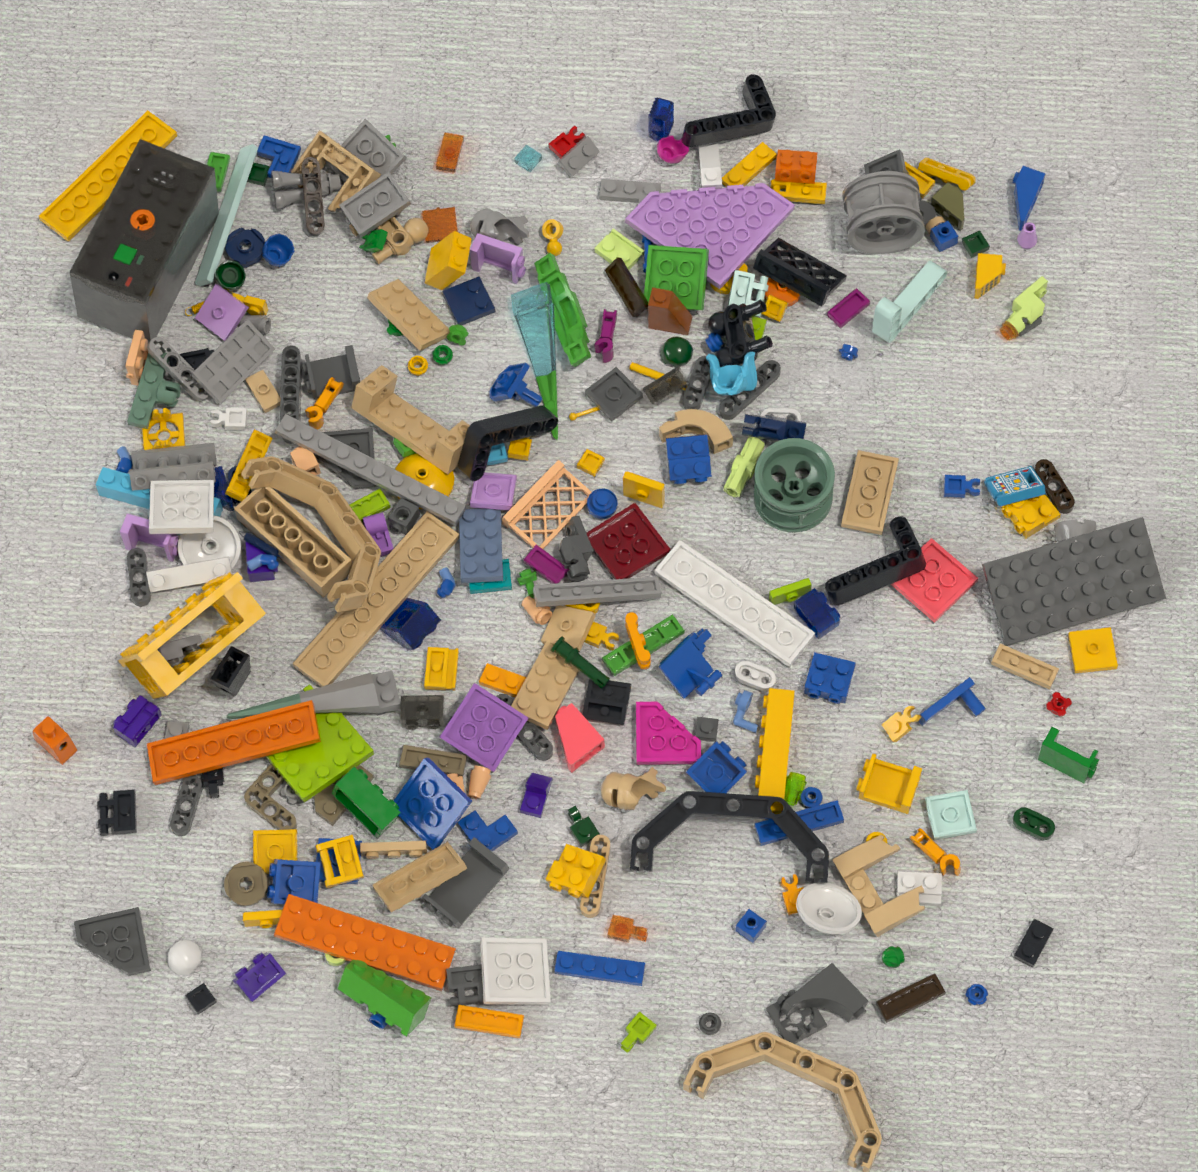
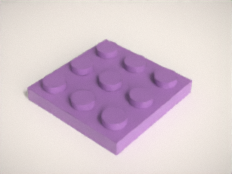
[439,683,528,772]

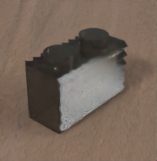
[643,367,690,406]

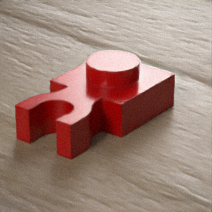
[548,125,585,159]

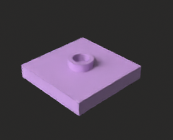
[195,284,249,341]
[470,472,517,510]

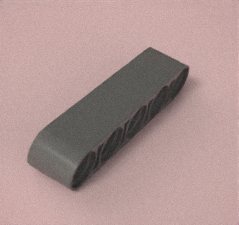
[280,345,302,444]

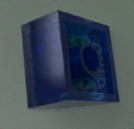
[380,598,441,650]

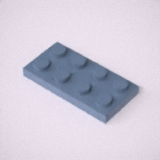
[459,508,503,583]

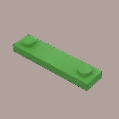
[602,614,685,676]

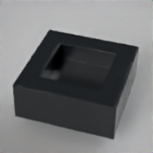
[185,983,217,1015]

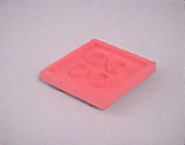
[890,538,978,623]

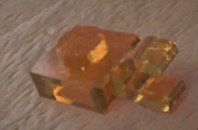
[607,915,648,943]

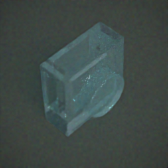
[514,145,542,172]

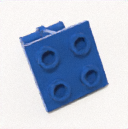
[658,638,723,699]

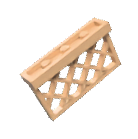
[501,460,592,549]

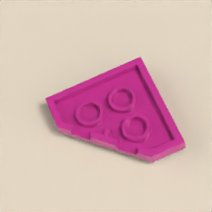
[636,701,701,765]

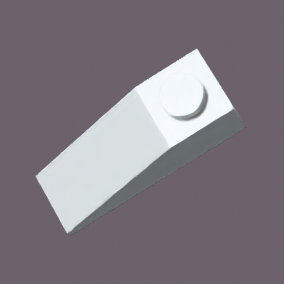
[698,143,722,189]

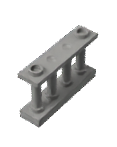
[129,443,217,491]

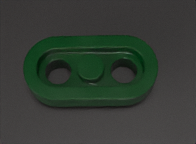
[1013,807,1055,840]

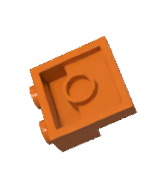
[775,149,818,184]

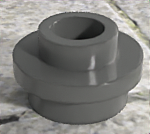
[699,1012,721,1035]

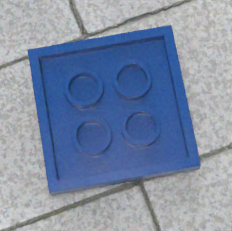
[393,757,472,850]

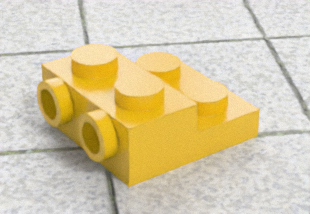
[1001,495,1061,539]
[545,844,606,898]

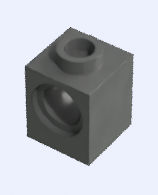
[388,498,420,535]

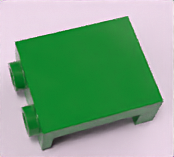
[1038,727,1100,783]

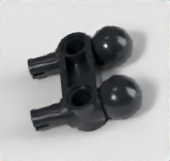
[708,299,773,367]

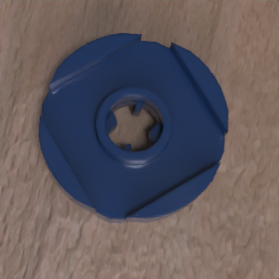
[226,228,265,268]

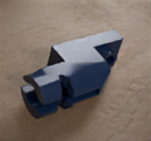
[742,414,807,441]

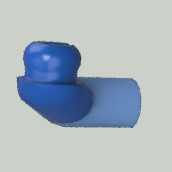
[116,446,133,473]
[246,554,279,571]
[437,567,456,598]

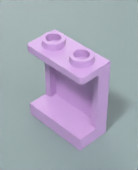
[470,233,526,284]
[120,514,179,562]

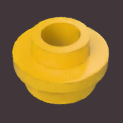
[408,355,428,375]

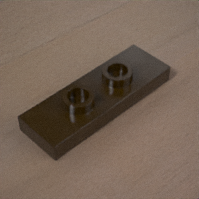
[605,257,648,318]
[876,973,946,1023]

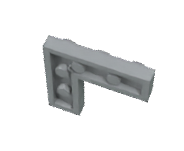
[599,179,661,238]

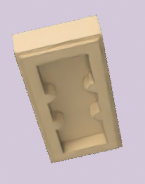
[245,370,281,413]

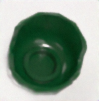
[215,260,246,291]
[660,336,693,368]

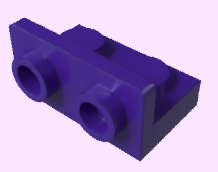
[232,952,286,1002]

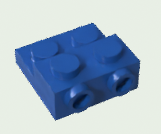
[666,434,712,484]
[804,652,856,704]
[686,740,747,793]
[267,859,321,904]

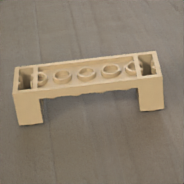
[351,365,470,474]

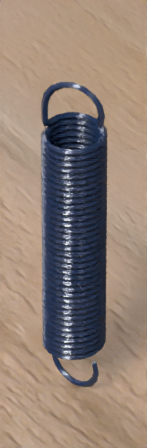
[239,531,284,559]

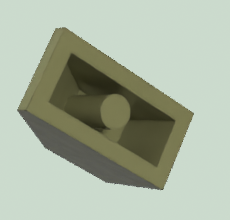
[931,182,965,231]

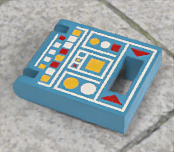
[984,466,1046,506]

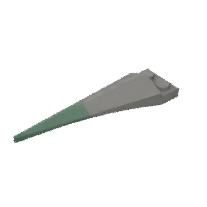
[227,670,401,719]

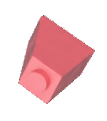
[555,703,605,773]

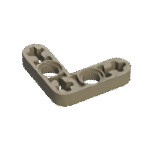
[244,764,297,830]

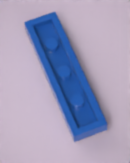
[754,800,844,846]
[554,951,645,986]

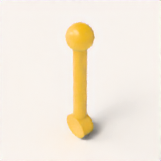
[569,407,600,421]

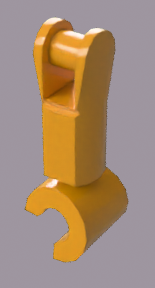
[305,377,344,430]
[909,828,961,876]

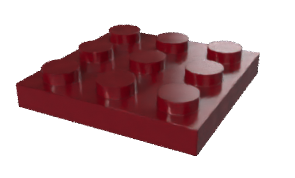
[586,503,671,580]

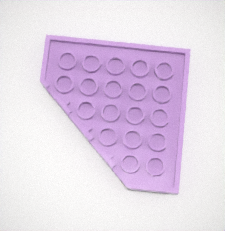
[625,183,795,289]

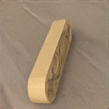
[580,835,610,918]

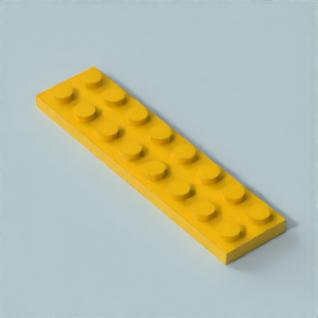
[39,110,178,242]

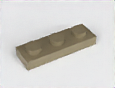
[399,745,467,777]

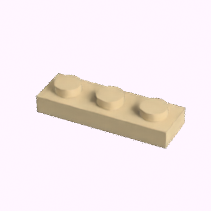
[991,644,1059,689]
[360,841,427,859]

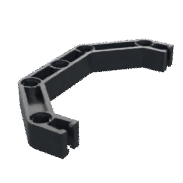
[630,791,829,883]

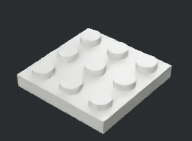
[149,480,214,534]
[480,938,551,1005]

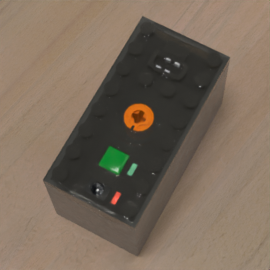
[69,139,219,343]

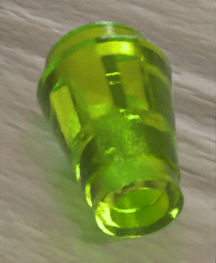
[784,772,807,806]

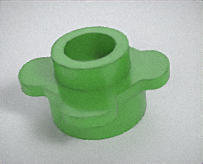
[447,325,468,346]

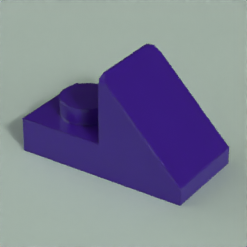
[520,773,553,818]

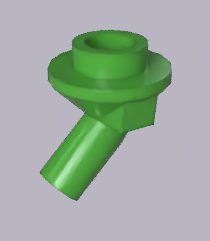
[516,568,538,598]

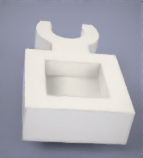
[210,408,248,430]

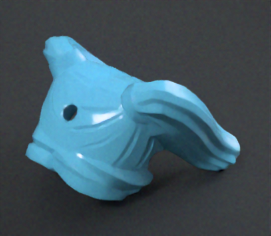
[706,352,757,396]

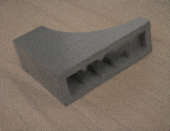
[781,963,869,1023]

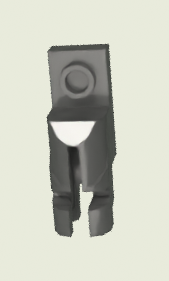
[558,516,593,582]

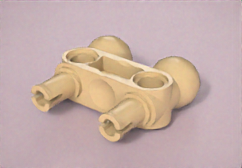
[349,210,429,264]

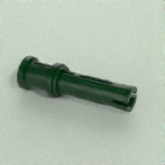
[550,636,610,689]

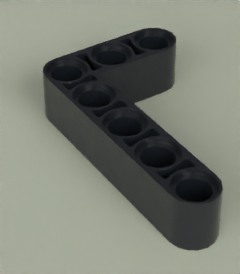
[681,74,776,147]
[458,405,558,481]
[825,516,926,605]

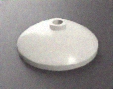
[178,516,241,568]
[796,883,862,934]

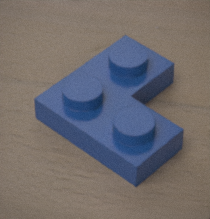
[257,135,301,178]
[457,810,518,851]

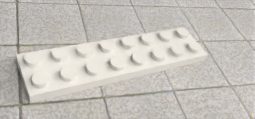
[654,540,815,667]

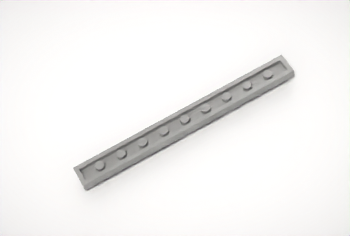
[275,414,466,526]

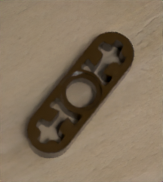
[1034,459,1075,514]

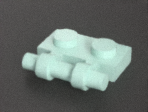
[728,270,769,317]

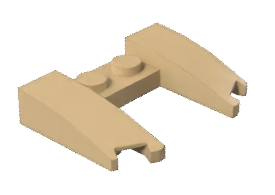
[291,130,381,212]
[832,835,925,937]

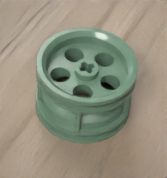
[754,438,835,533]

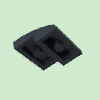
[582,679,632,725]

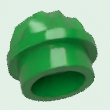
[882,946,905,968]

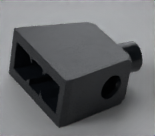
[210,646,251,696]

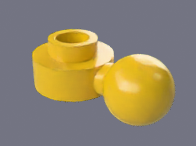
[542,219,563,256]

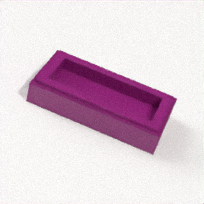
[827,288,870,329]
[523,544,569,584]

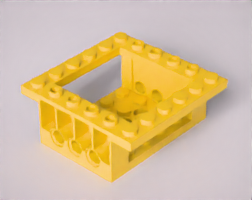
[118,572,266,699]

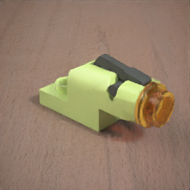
[1000,276,1048,341]

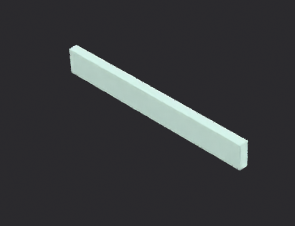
[195,144,258,287]

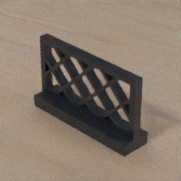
[753,237,847,307]

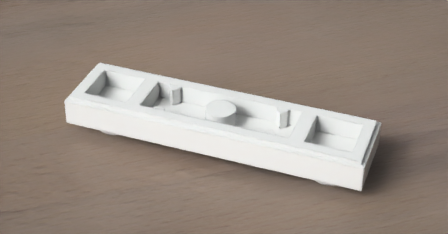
[146,557,233,593]

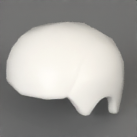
[168,939,202,975]

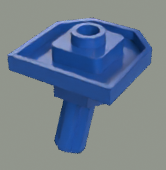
[489,362,542,407]

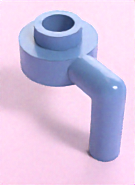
[733,690,759,733]

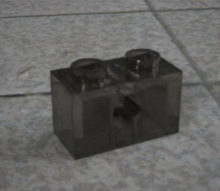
[400,695,445,730]

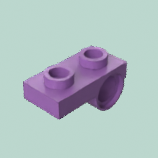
[363,512,394,556]

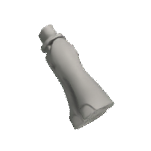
[271,171,341,209]

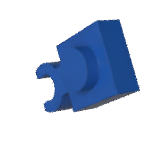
[944,475,980,498]

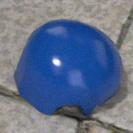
[262,234,294,267]

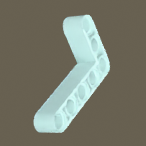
[872,260,948,343]

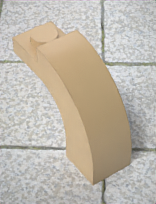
[659,409,733,454]

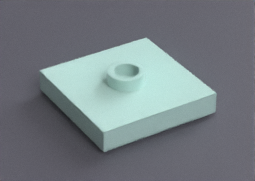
[925,790,977,840]

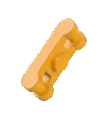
[625,612,651,670]

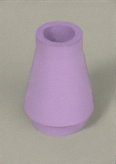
[1017,222,1037,249]

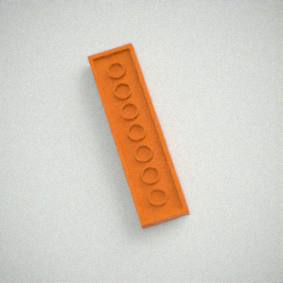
[147,700,321,785]
[274,894,456,991]

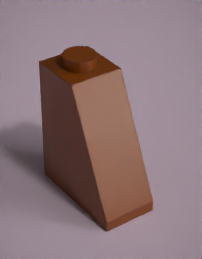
[648,287,692,335]

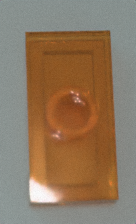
[436,132,464,173]

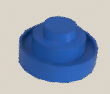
[587,488,618,519]

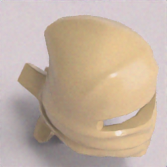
[601,767,666,810]

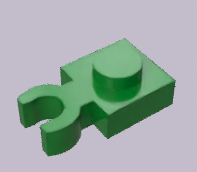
[359,229,388,253]

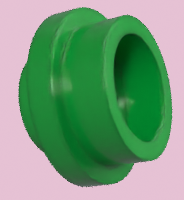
[432,345,453,365]

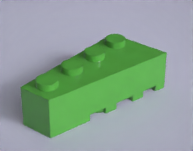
[338,959,432,1037]

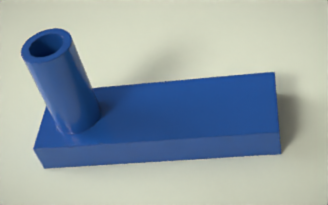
[918,677,986,726]

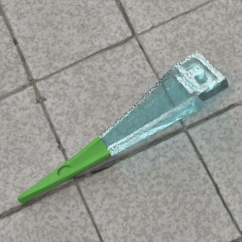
[511,282,558,440]

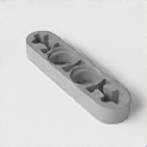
[147,337,209,401]

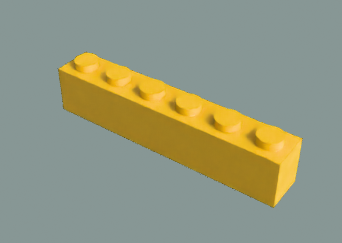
[755,688,795,814]

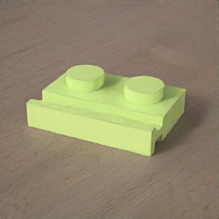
[594,229,644,270]

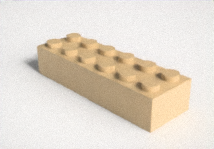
[234,486,352,598]

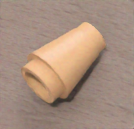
[522,596,552,625]
[468,765,492,799]

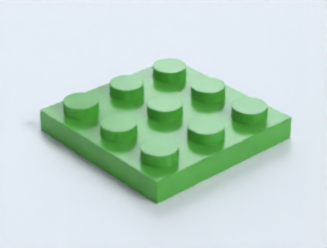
[644,245,709,311]

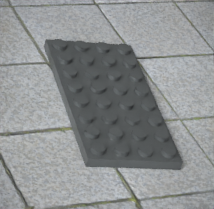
[982,517,1166,646]

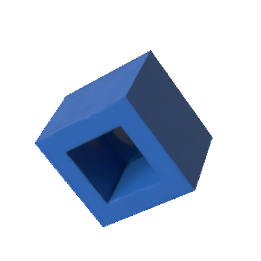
[930,221,958,252]
[736,909,767,943]

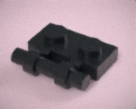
[97,789,137,836]

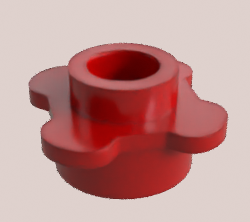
[1046,692,1072,716]

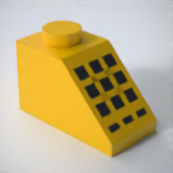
[974,253,1006,299]

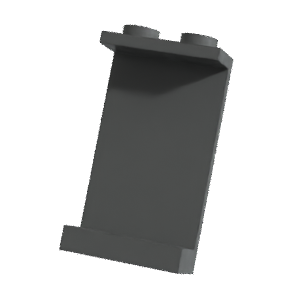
[423,837,509,929]

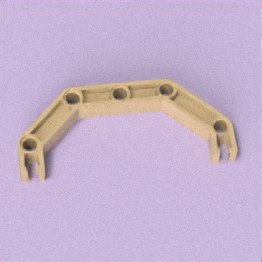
[241,456,381,612]
[683,1032,882,1172]

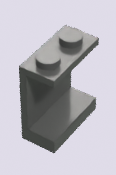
[302,345,360,399]

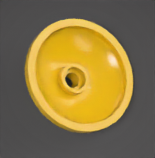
[395,453,454,509]

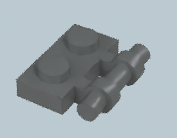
[446,964,486,1007]

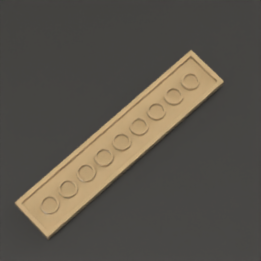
[293,511,460,687]

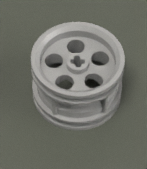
[842,171,925,254]

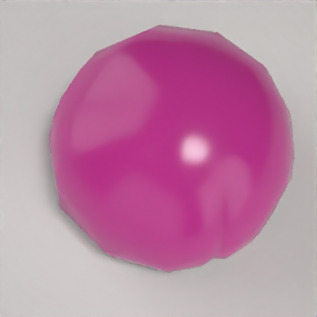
[657,135,689,164]

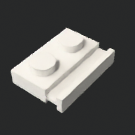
[897,871,942,906]

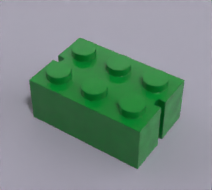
[331,767,401,839]

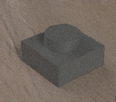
[695,717,719,742]

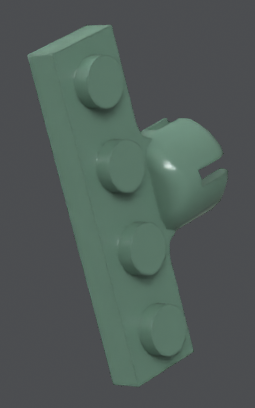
[127,350,181,429]

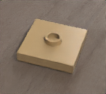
[541,605,595,651]

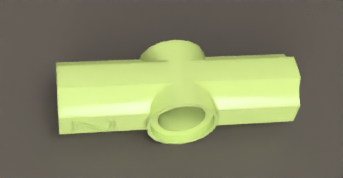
[723,437,765,497]

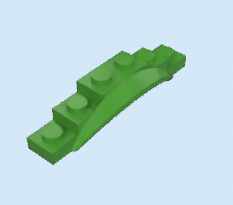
[534,253,591,367]

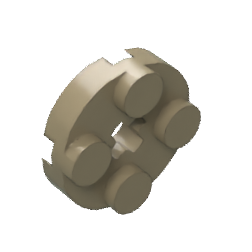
[224,862,269,906]

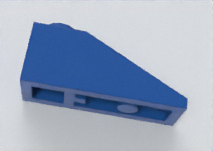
[1012,166,1045,231]

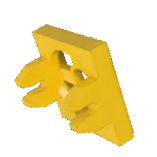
[142,408,186,450]

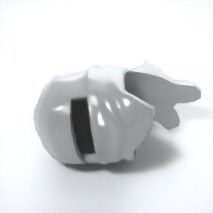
[470,208,529,243]

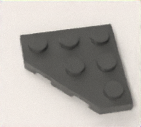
[313,428,377,488]
[74,907,151,976]

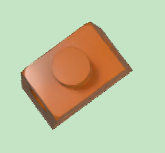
[32,716,78,765]

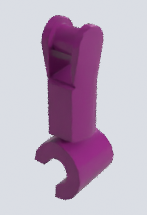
[594,309,617,363]

